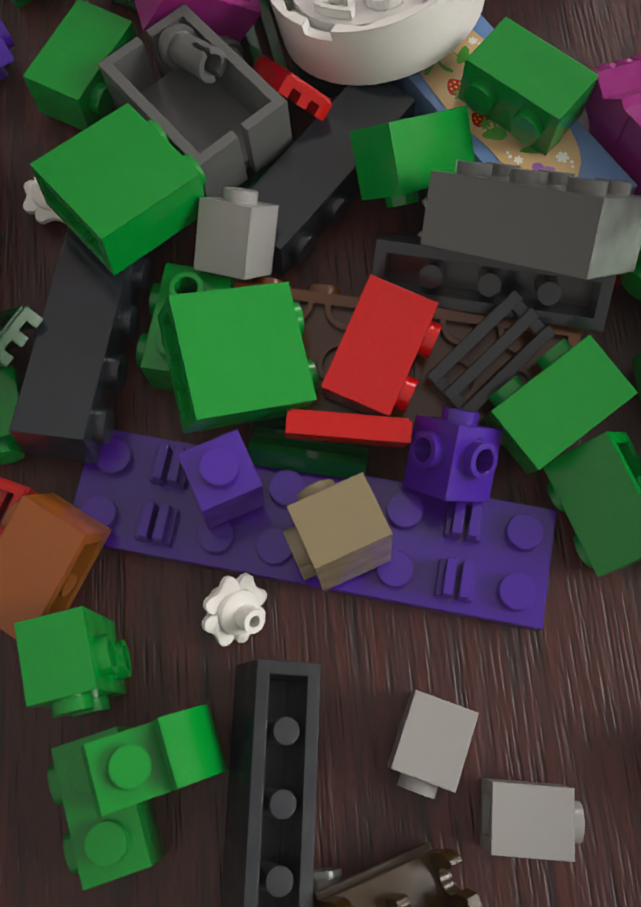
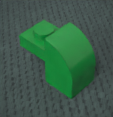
[80,705,228,818]

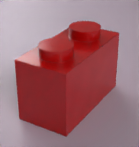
[321,274,443,417]

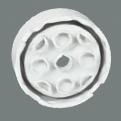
[270,0,485,86]

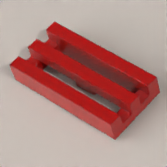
[253,55,333,122]
[285,409,412,448]

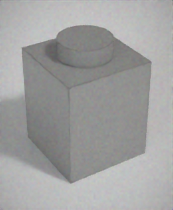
[194,187,279,280]
[387,690,479,799]
[480,778,585,862]

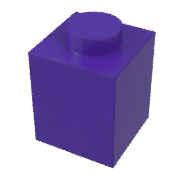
[177,429,264,529]

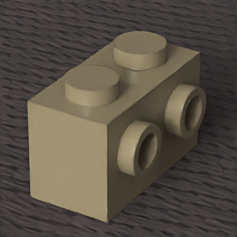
[283,472,393,591]

